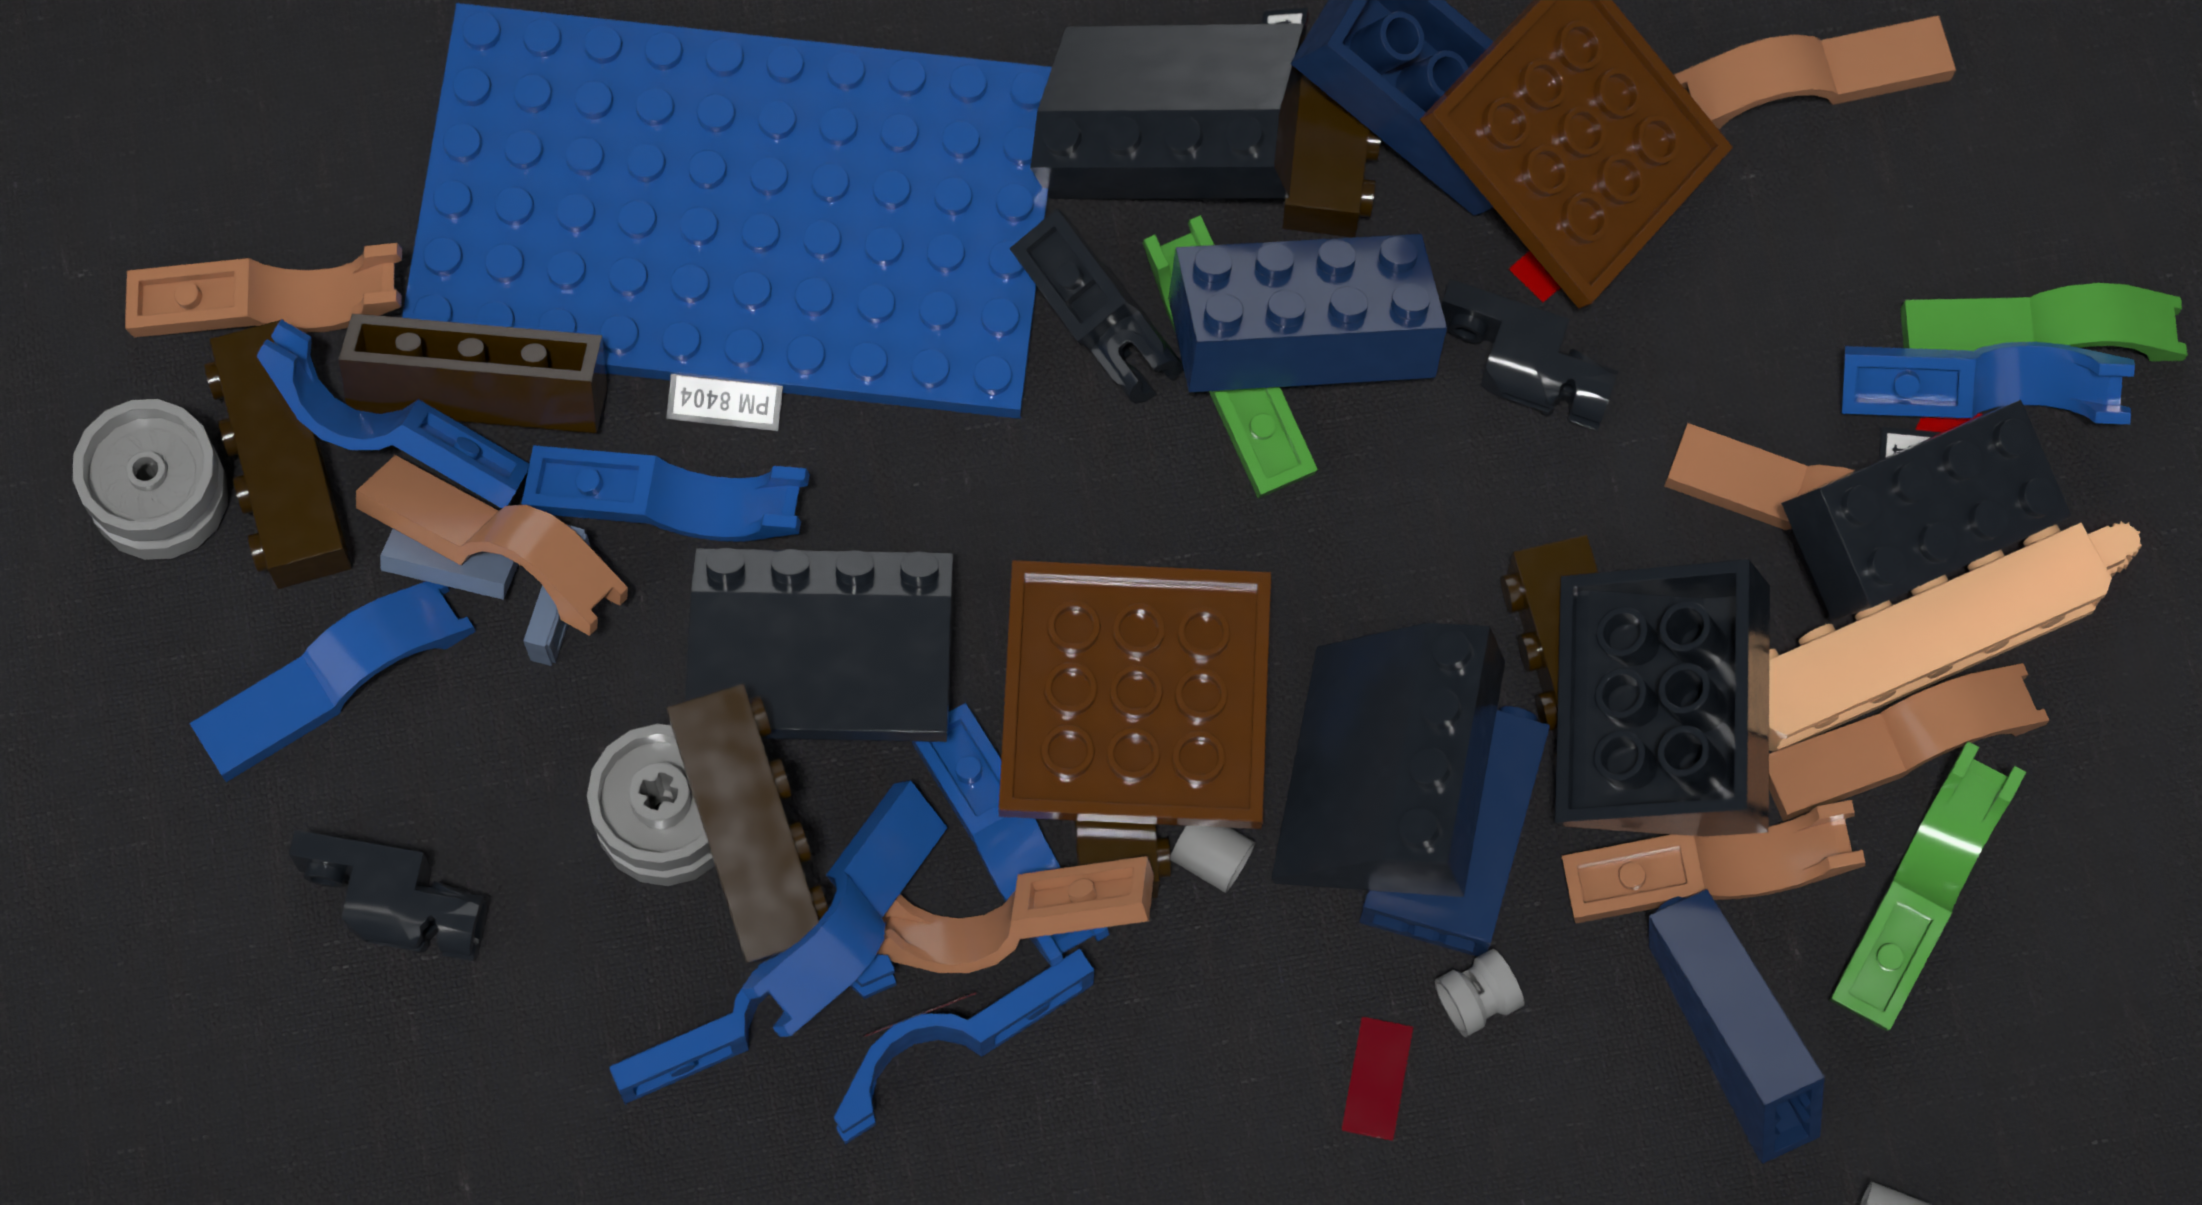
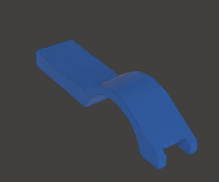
[257,319,529,508]
[1842,342,2135,424]
[521,445,810,542]
[189,581,476,782]
[912,703,1109,967]
[741,781,947,1037]
[834,949,1094,1144]
[609,954,897,1104]

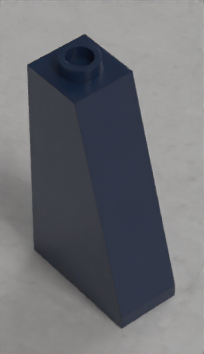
[1359,706,1550,957]
[1649,889,1824,1164]

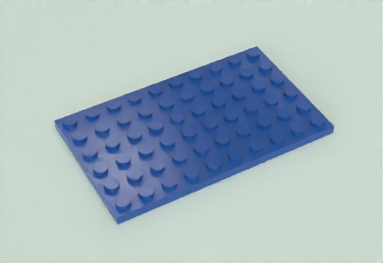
[402,3,1052,419]

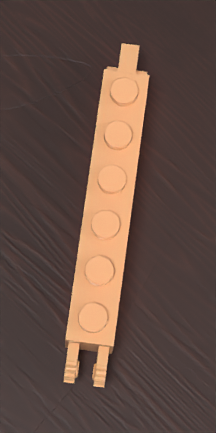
[1769,521,2142,752]

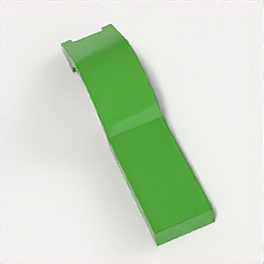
[1143,215,1318,499]
[1900,283,2187,361]
[1829,741,2026,1032]

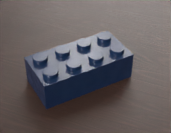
[1290,0,1494,216]
[1168,234,1447,392]

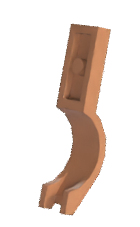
[1674,16,1956,129]
[125,243,402,338]
[1665,423,1855,530]
[356,455,628,636]
[1769,663,2050,821]
[1562,800,1865,923]
[877,856,1154,973]

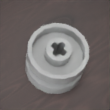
[73,399,229,560]
[587,724,715,886]

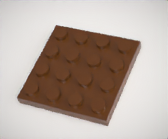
[1420,0,1733,308]
[999,560,1271,829]

